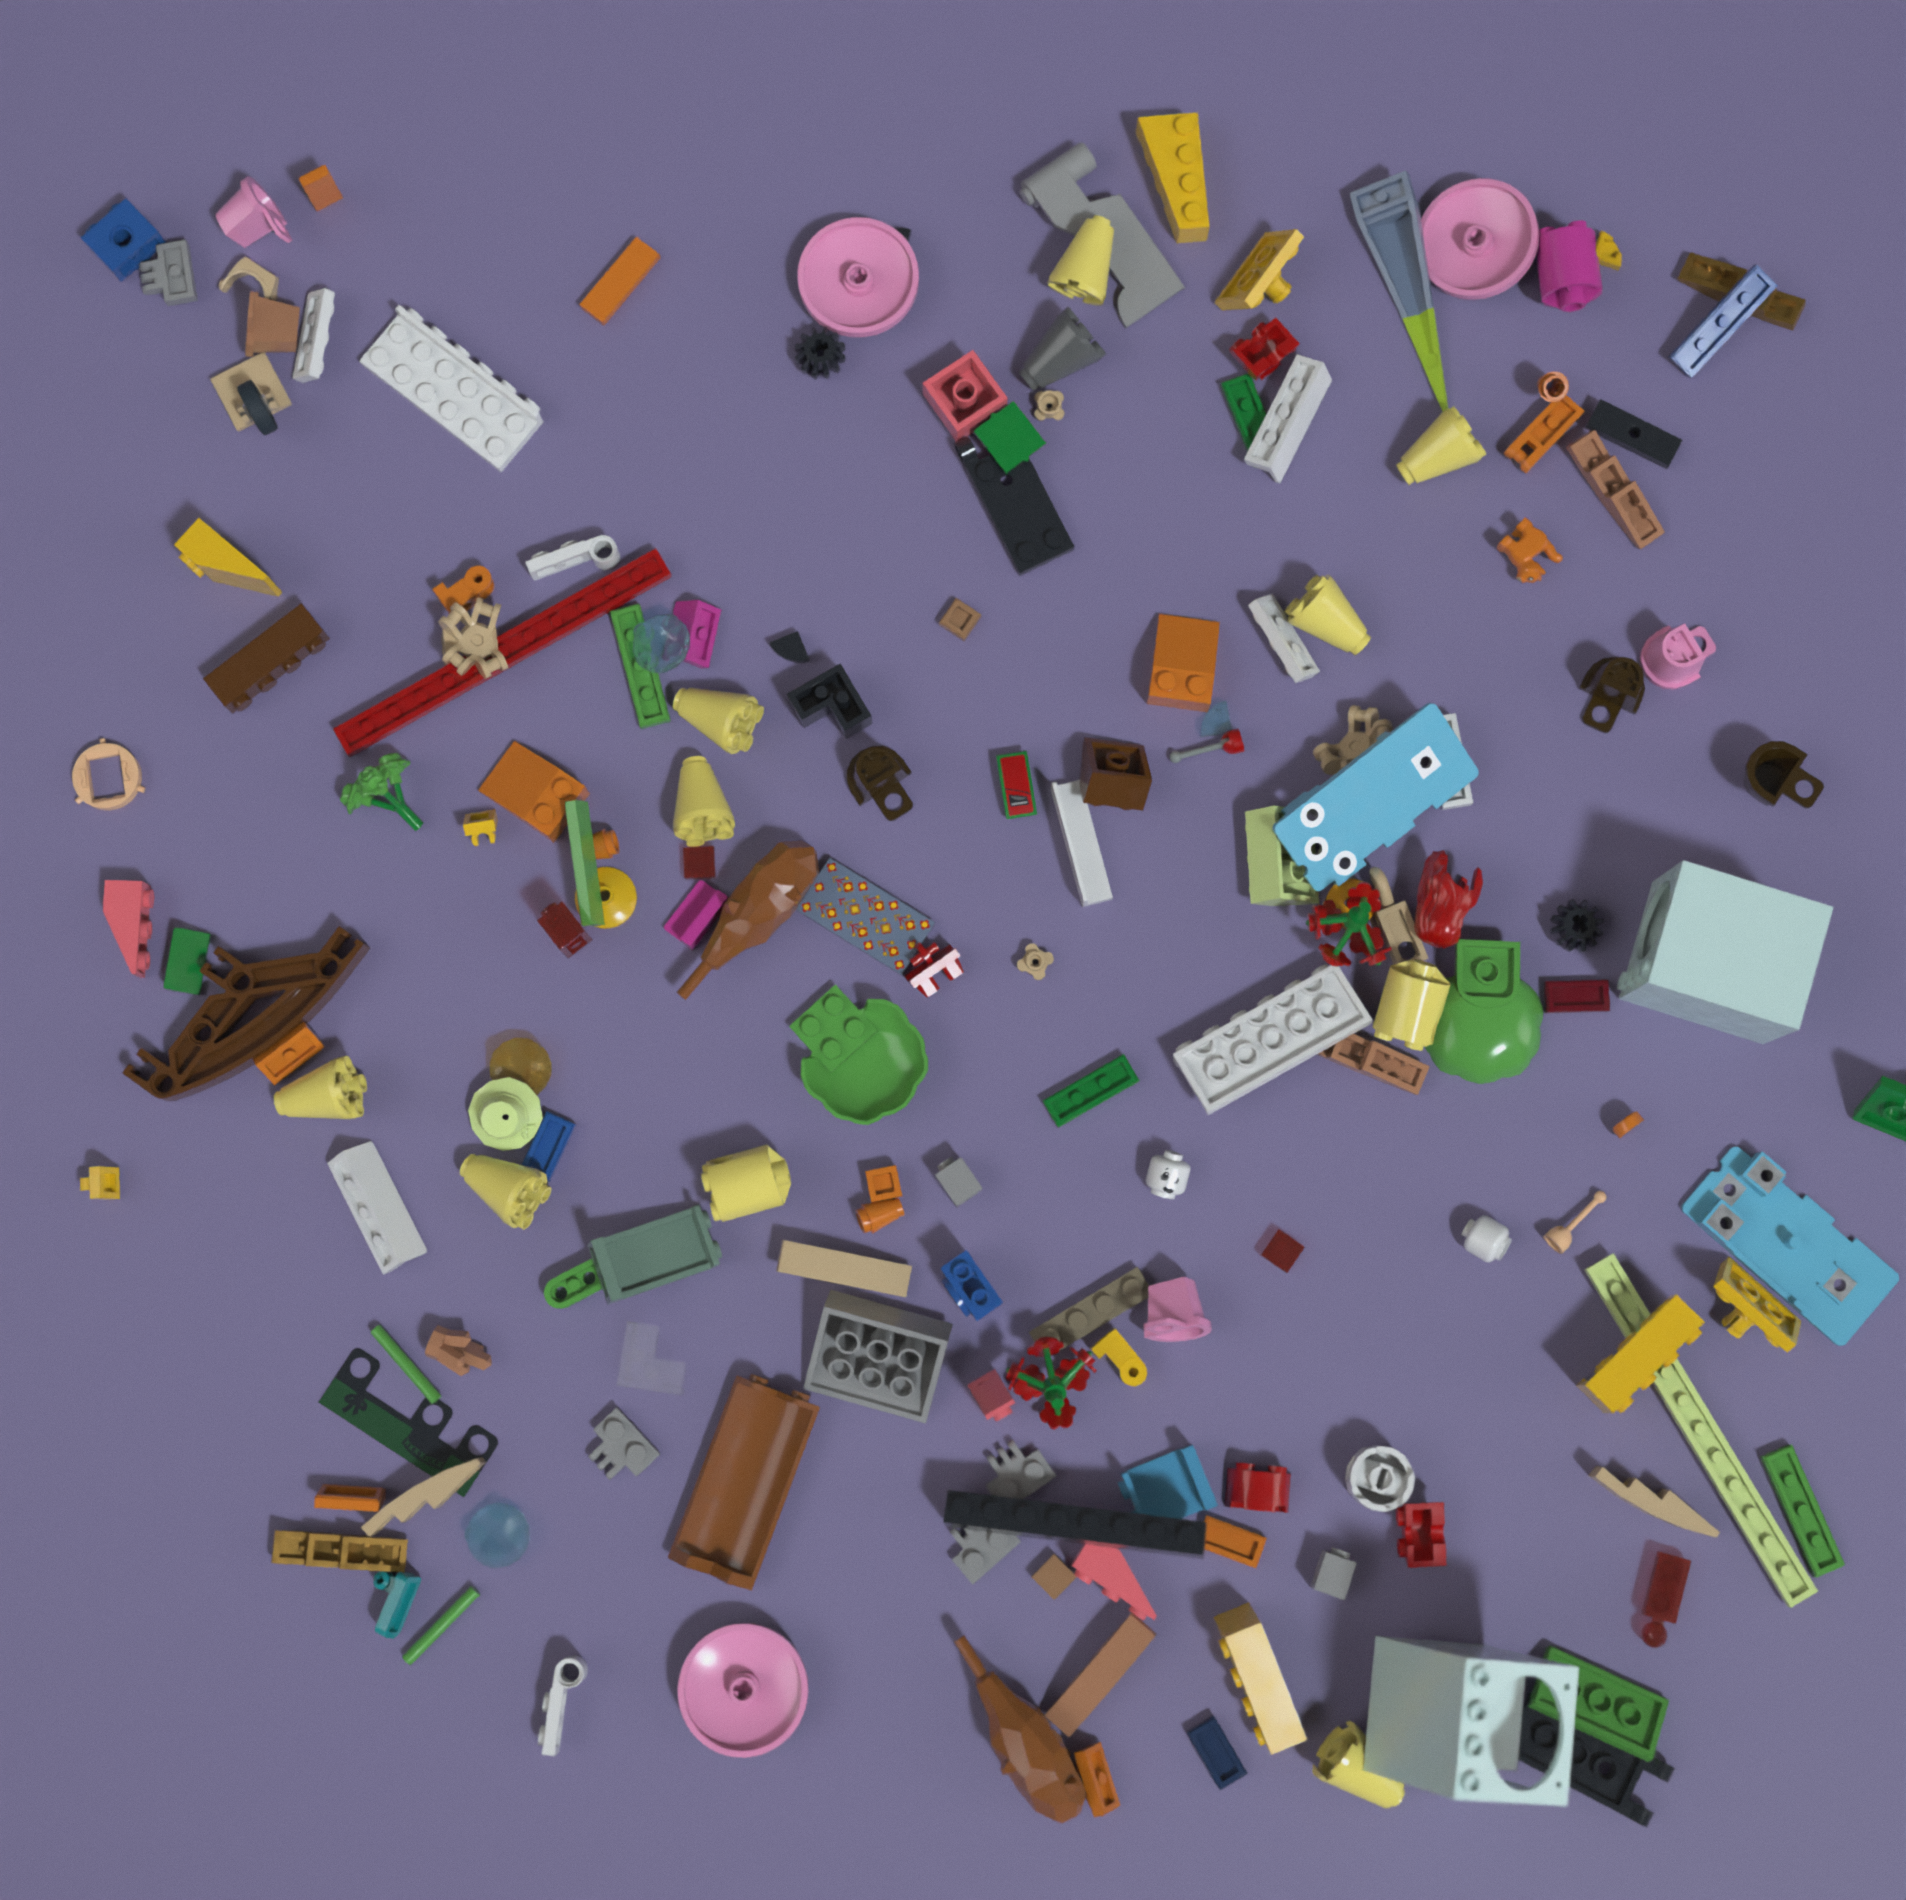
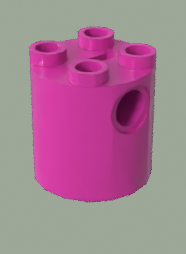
[1537,220,1603,312]

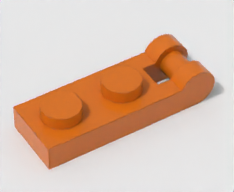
[1503,395,1584,474]

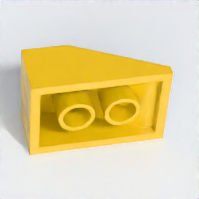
[174,518,282,597]

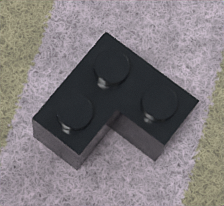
[787,663,873,739]

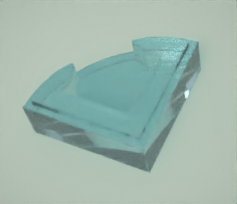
[1200,701,1232,738]

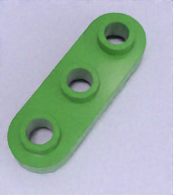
[544,1258,602,1309]

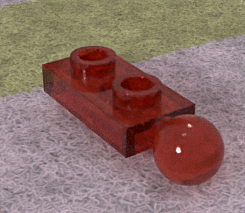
[1641,1551,1691,1648]

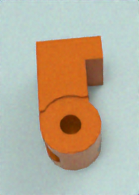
[432,566,494,613]

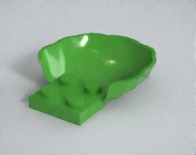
[1425,939,1544,1084]
[789,984,928,1125]

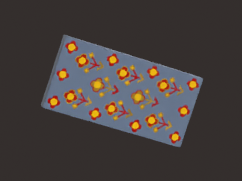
[796,857,935,976]

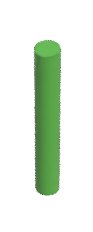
[370,1325,442,1404]
[402,1586,480,1665]

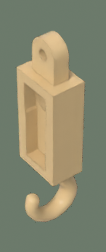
[1369,867,1429,965]

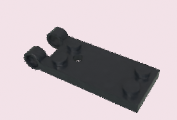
[954,436,1075,576]
[1518,1692,1675,1828]

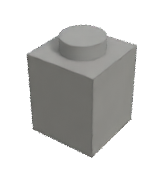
[935,1156,983,1208]
[1310,1547,1357,1600]

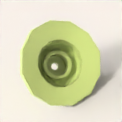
[468,1077,543,1151]

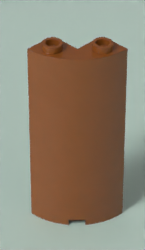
[668,1374,820,1591]

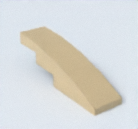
[776,1240,912,1297]
[361,1457,486,1537]
[1588,1466,1720,1538]

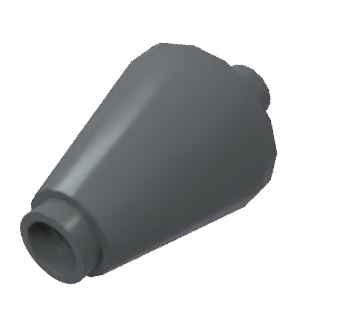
[1019,306,1106,391]

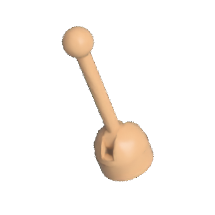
[1543,1191,1607,1254]

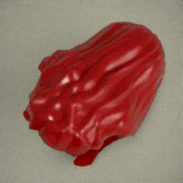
[1414,850,1483,949]

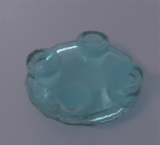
[633,614,690,673]
[465,1503,530,1568]

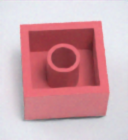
[923,350,1008,442]

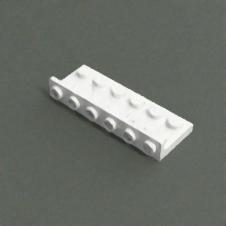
[359,305,543,472]
[1173,964,1373,1115]

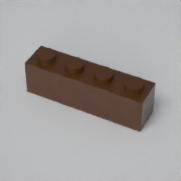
[203,603,330,714]

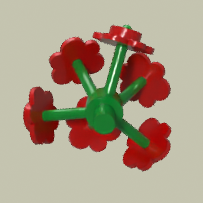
[1305,882,1392,967]
[1005,1337,1097,1430]

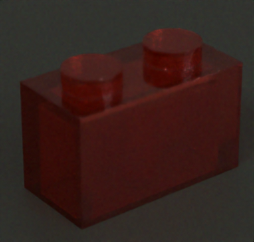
[537,901,593,959]

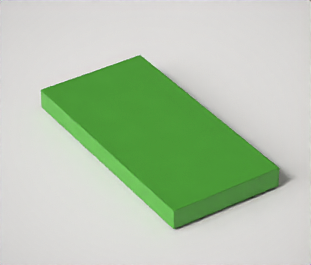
[1528,1645,1669,1762]

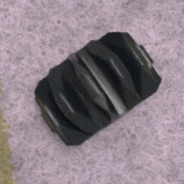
[795,326,846,380]
[1550,899,1604,953]

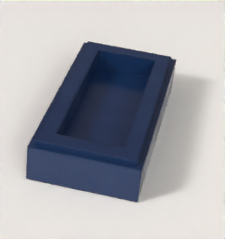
[1186,1715,1248,1790]

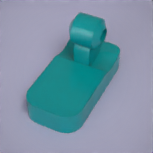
[373,1571,421,1638]

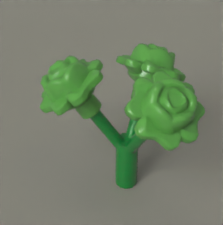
[340,753,424,831]

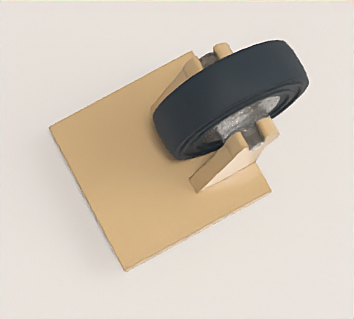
[210,353,293,435]

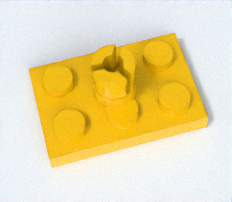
[1214,229,1304,311]
[1713,1256,1801,1353]

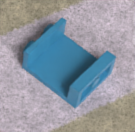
[1117,1444,1218,1519]

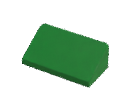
[164,927,211,995]

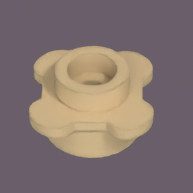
[1034,391,1065,421]
[1017,944,1054,980]

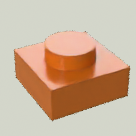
[865,1165,902,1203]

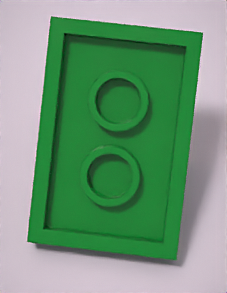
[1852,1075,1906,1142]

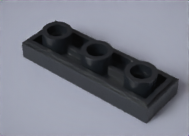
[1585,399,1682,469]

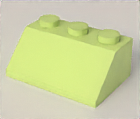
[1245,805,1319,906]

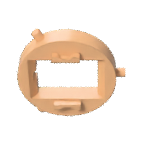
[72,739,146,811]

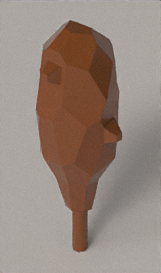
[676,840,819,1000]
[954,1635,1086,1823]

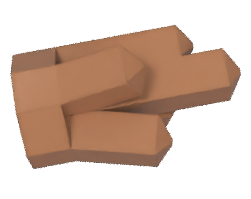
[425,1325,492,1376]

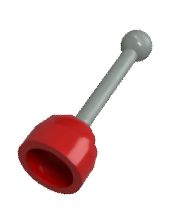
[1169,728,1245,763]

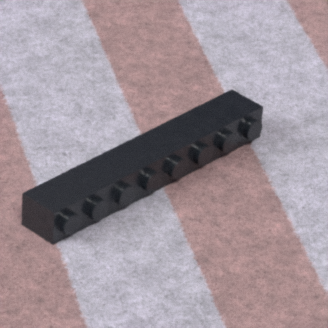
[943,1490,1207,1559]

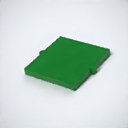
[973,401,1046,474]

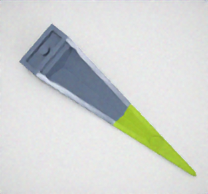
[1350,170,1448,411]

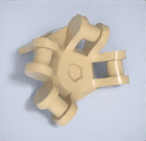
[438,597,508,679]
[1313,705,1393,775]

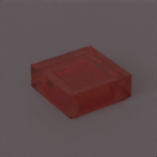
[683,846,716,880]
[1260,1229,1305,1274]

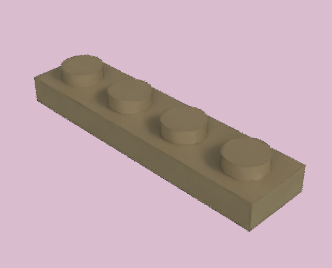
[1028,1267,1149,1360]

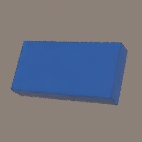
[522,1111,576,1182]

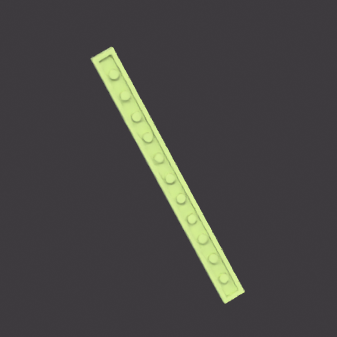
[1584,1253,1818,1608]

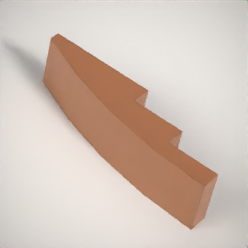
[1566,430,1665,549]
[1316,1034,1430,1095]
[1044,1613,1157,1737]

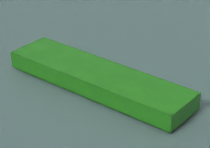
[610,604,671,729]
[565,800,605,926]
[1760,1444,1845,1578]

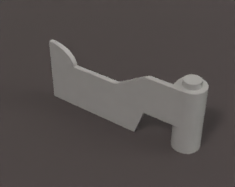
[1019,142,1185,329]

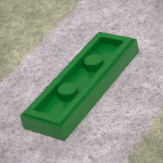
[1221,373,1267,468]
[1042,1054,1140,1128]

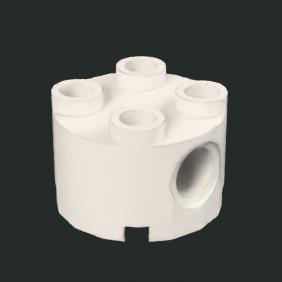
[1345,1445,1415,1512]

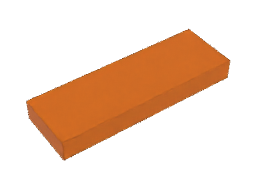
[579,237,661,326]

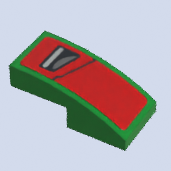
[996,750,1037,819]

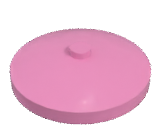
[1421,178,1539,300]
[798,217,919,337]
[678,1623,809,1758]

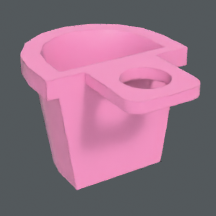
[215,176,292,248]
[1640,623,1716,690]
[1143,1277,1212,1342]

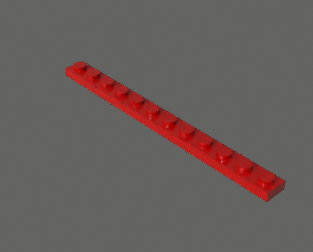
[333,548,672,757]

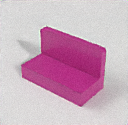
[663,600,721,669]
[664,880,728,951]

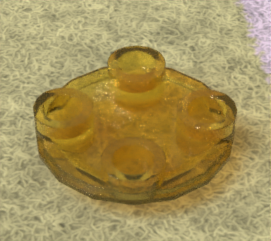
[490,1038,552,1095]

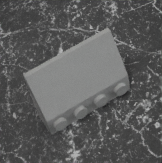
[803,1290,953,1423]

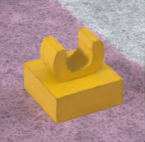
[463,809,498,846]
[80,1166,120,1200]

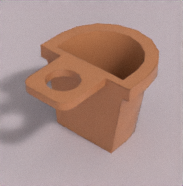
[245,291,300,357]

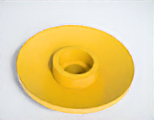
[575,867,637,929]

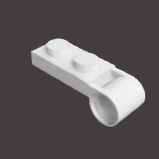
[526,535,620,581]
[538,1655,588,1756]

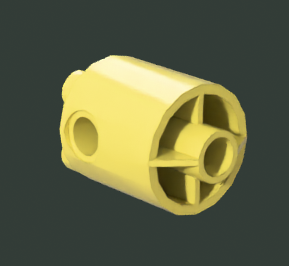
[1372,959,1451,1051]
[701,1144,792,1222]

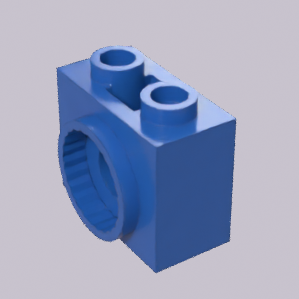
[81,198,166,282]
[940,1250,1003,1322]

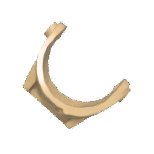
[219,257,279,301]

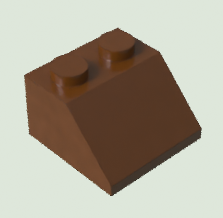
[1079,737,1152,811]

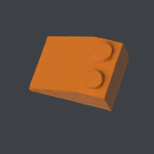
[1147,614,1220,712]
[478,741,590,843]

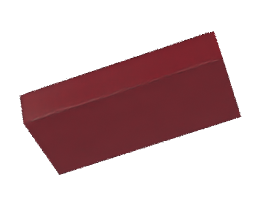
[1544,980,1610,1014]

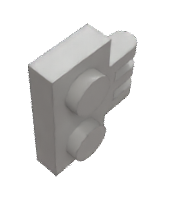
[139,240,198,306]
[588,1407,661,1480]
[985,1439,1056,1499]
[949,1528,1021,1584]

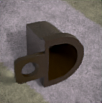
[1579,657,1645,733]
[1744,741,1824,808]
[847,746,913,821]

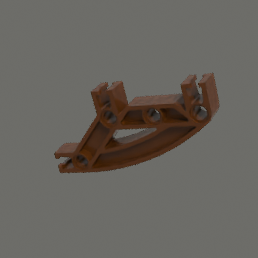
[122,926,370,1101]

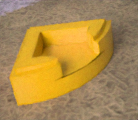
[1596,230,1622,271]

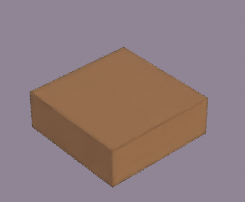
[939,598,981,642]
[1031,1553,1077,1600]

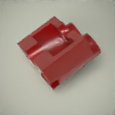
[1229,318,1300,381]
[1225,1462,1291,1513]
[1395,1502,1447,1568]

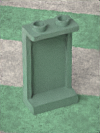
[587,1204,722,1305]

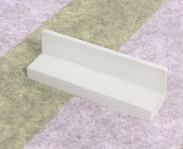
[1244,355,1332,483]
[1051,780,1113,907]
[327,1141,427,1275]

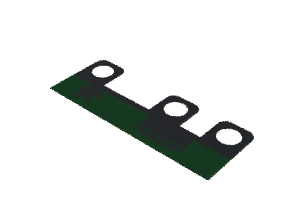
[318,1349,498,1497]

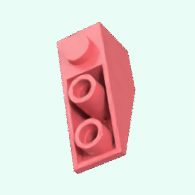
[103,880,155,978]
[967,1369,1015,1422]
[1071,1544,1157,1621]

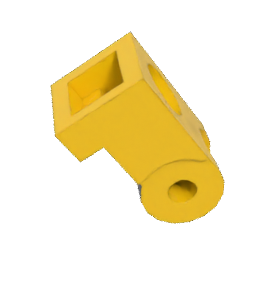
[1089,1328,1147,1386]

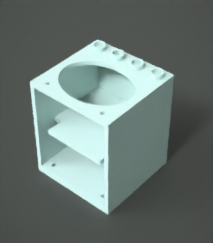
[1617,860,1833,1044]
[1363,1636,1579,1806]

